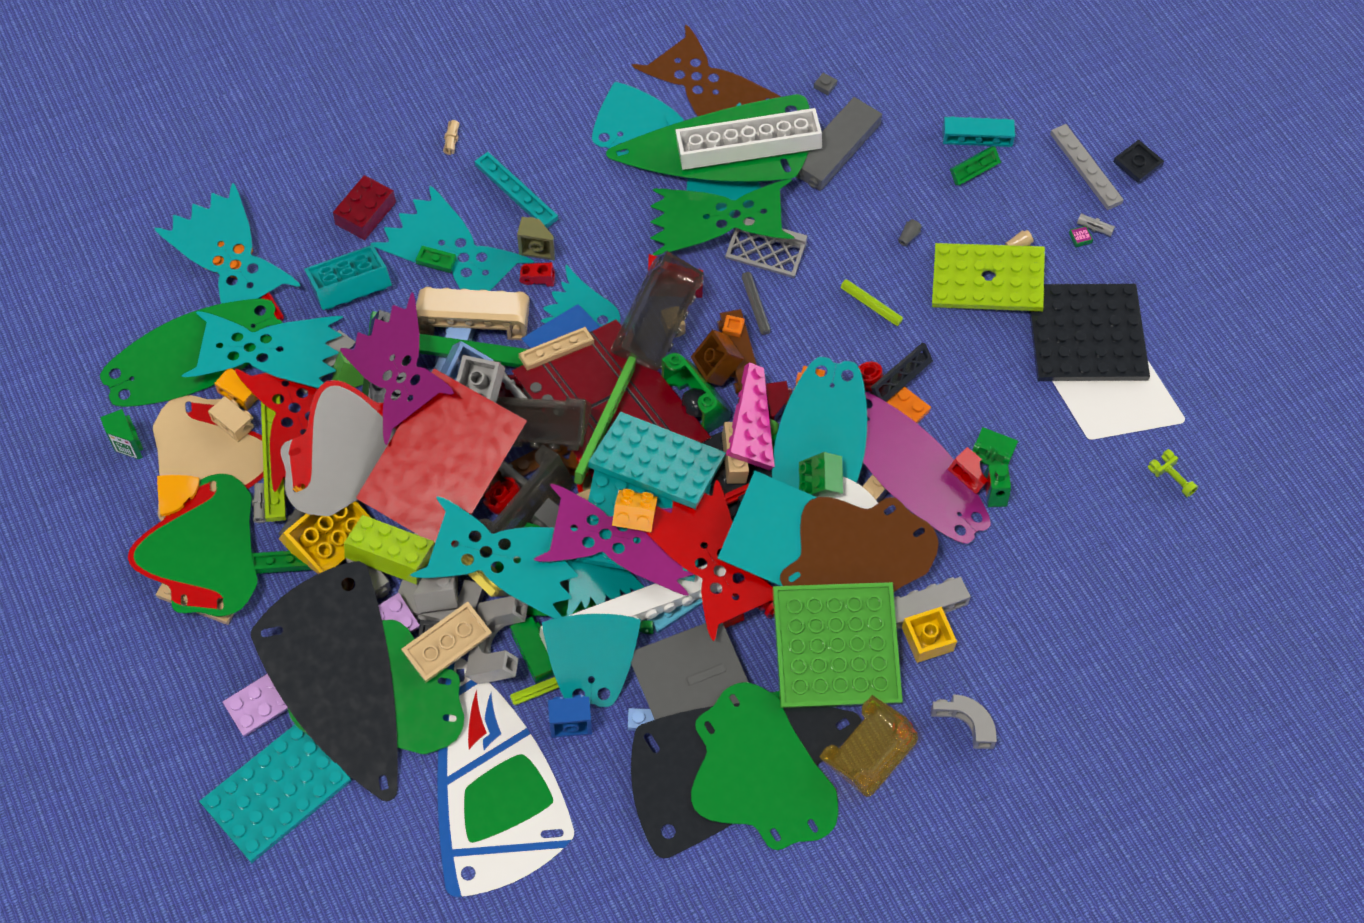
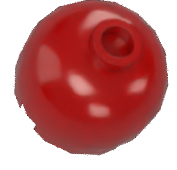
[483,477,523,516]

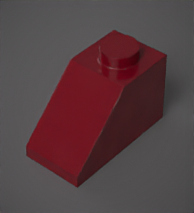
[766,381,792,422]

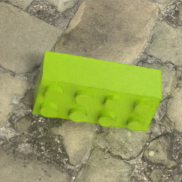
[344,515,434,585]

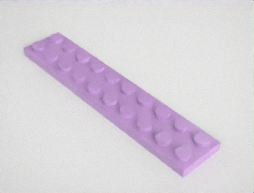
[223,593,420,737]

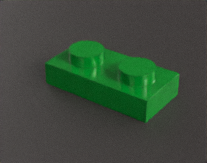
[416,246,457,273]

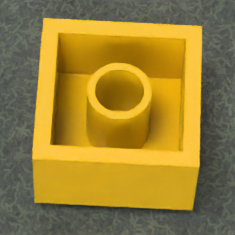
[902,607,957,663]

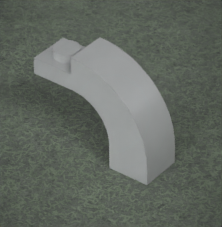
[931,694,997,749]

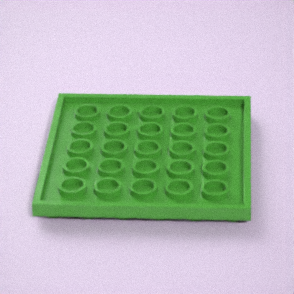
[772,582,903,708]

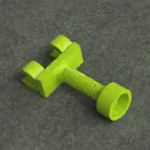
[1147,449,1198,497]

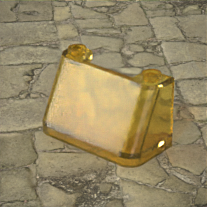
[819,695,918,797]

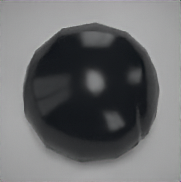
[682,388,706,417]

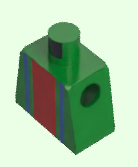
[984,464,1011,507]

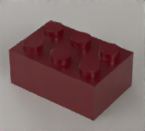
[333,175,396,240]

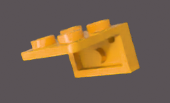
[612,489,657,532]

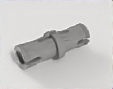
[1077,213,1115,237]
[252,483,266,523]

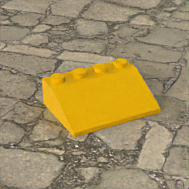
[279,501,371,574]

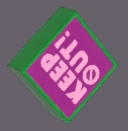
[1069,226,1093,247]

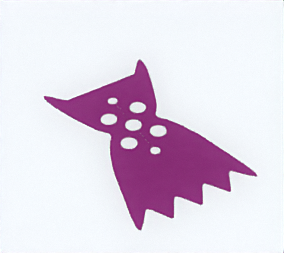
[340,292,454,445]
[534,484,694,596]

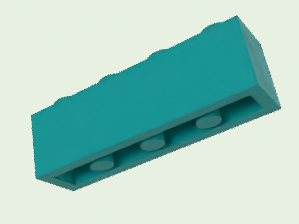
[942,116,1015,147]

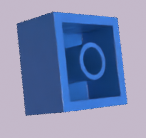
[548,695,592,738]

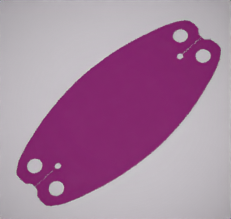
[863,392,991,544]

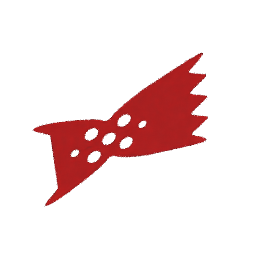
[235,368,318,492]
[644,480,773,641]

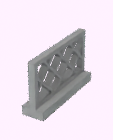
[725,216,808,278]

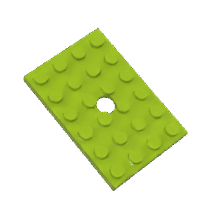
[932,243,1045,311]

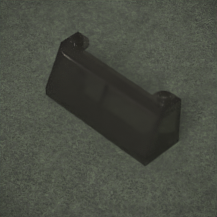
[471,445,576,567]

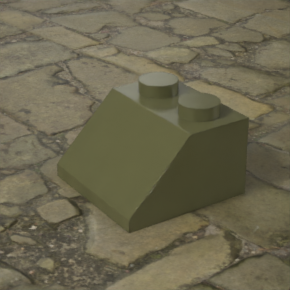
[517,217,555,260]

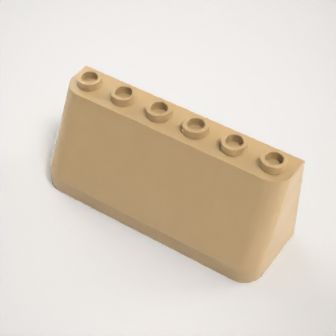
[416,287,530,340]

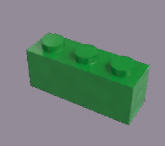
[510,617,555,684]

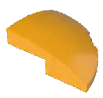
[157,475,199,517]

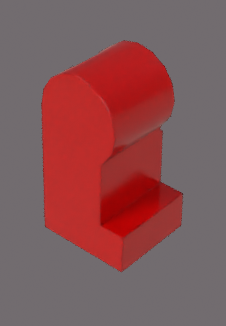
[519,262,555,286]

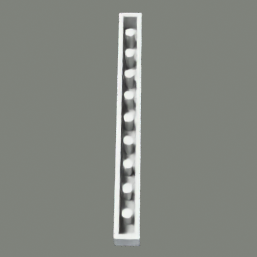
[539,564,726,652]

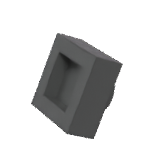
[814,73,838,95]

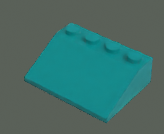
[304,245,392,310]

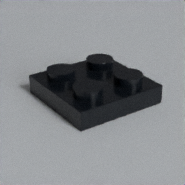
[1113,140,1164,183]

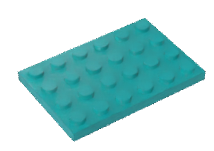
[588,412,726,509]
[199,725,351,864]

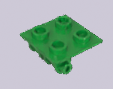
[972,427,1018,465]

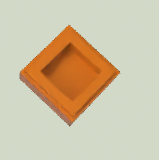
[722,315,745,337]

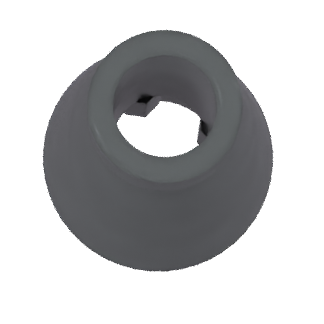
[898,219,922,246]

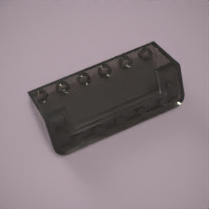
[610,251,704,371]
[496,397,592,451]

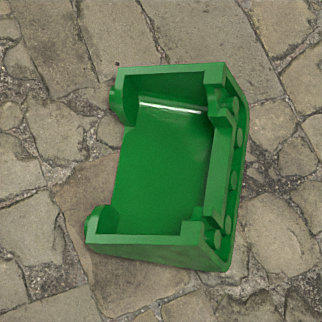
[662,353,731,434]

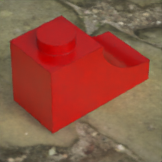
[948,447,988,494]

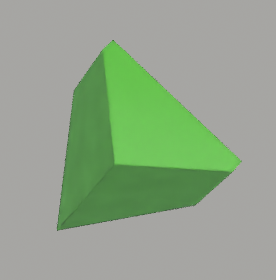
[332,351,364,387]

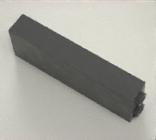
[796,97,882,191]

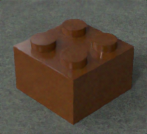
[691,329,744,386]

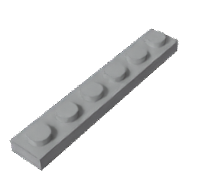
[1050,124,1123,210]

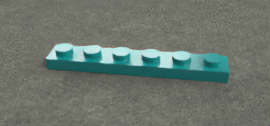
[474,152,558,228]

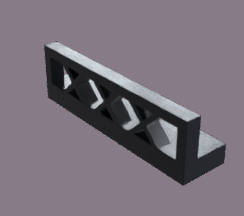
[869,343,933,402]

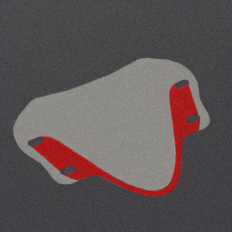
[281,380,409,516]

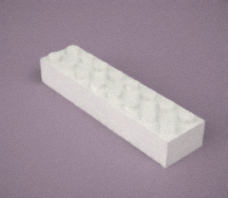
[676,108,822,170]

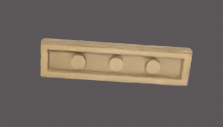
[519,327,594,371]

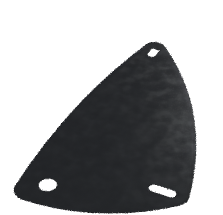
[251,561,398,801]
[631,703,861,858]

